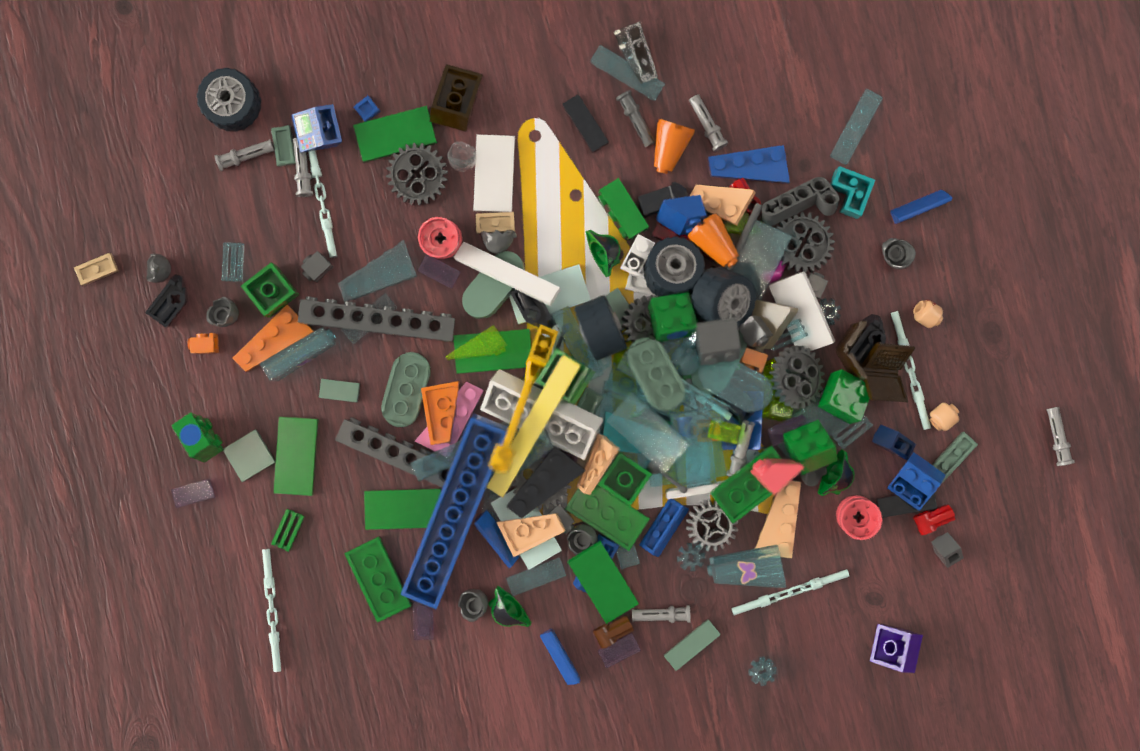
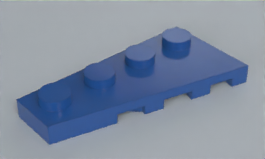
[708,145,790,184]

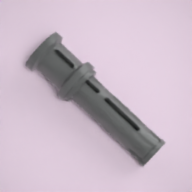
[616,90,656,148]

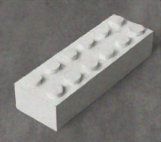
[480,369,604,460]

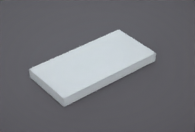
[474,135,515,212]
[769,271,835,351]

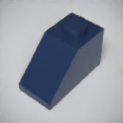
[872,424,916,461]

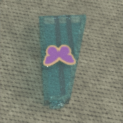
[260,327,336,381]
[707,545,787,588]

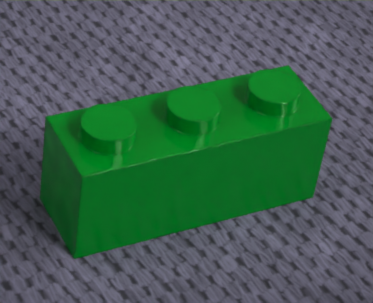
[598,178,649,241]

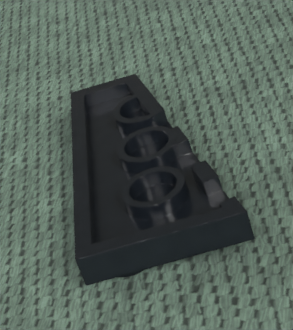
[506,446,586,519]

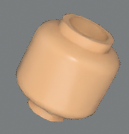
[913,300,943,328]
[929,403,959,431]

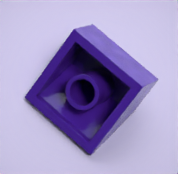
[870,624,923,673]

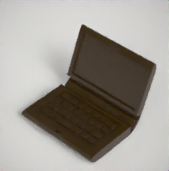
[836,321,867,380]
[862,343,915,403]

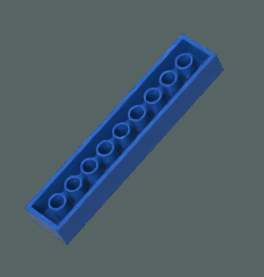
[400,414,509,609]

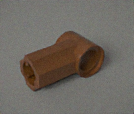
[593,615,634,649]

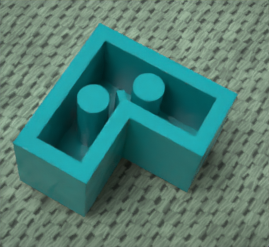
[830,166,875,219]

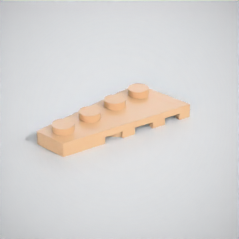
[753,480,801,558]

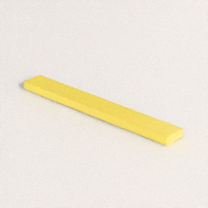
[486,355,581,497]

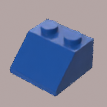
[656,195,706,236]

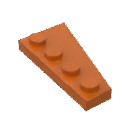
[233,305,314,372]

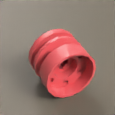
[418,217,462,259]
[836,495,882,540]

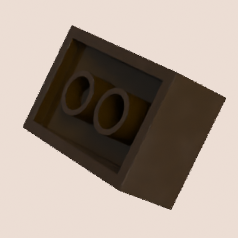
[429,64,483,132]

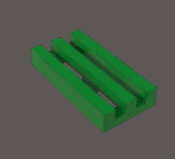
[271,509,305,552]

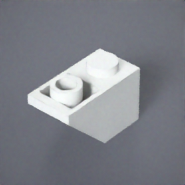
[620,234,655,277]

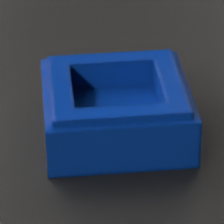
[354,96,381,122]

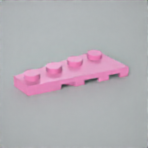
[415,382,484,459]

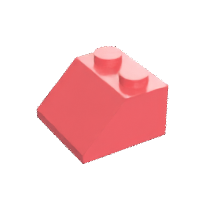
[750,458,804,495]

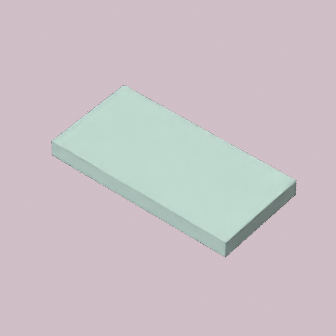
[509,264,591,325]
[491,488,562,570]

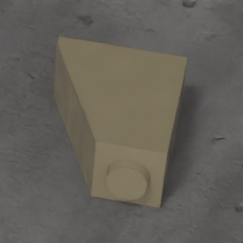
[747,300,798,352]

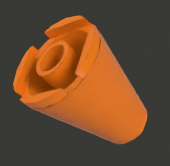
[654,119,695,174]
[688,213,739,268]

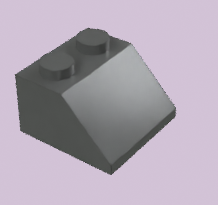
[696,317,740,365]

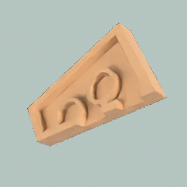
[690,185,756,226]
[577,434,619,495]
[497,513,566,557]

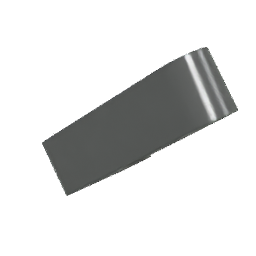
[760,177,839,226]

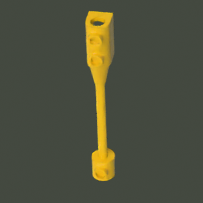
[489,324,559,473]

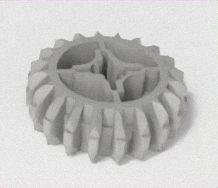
[686,499,738,551]

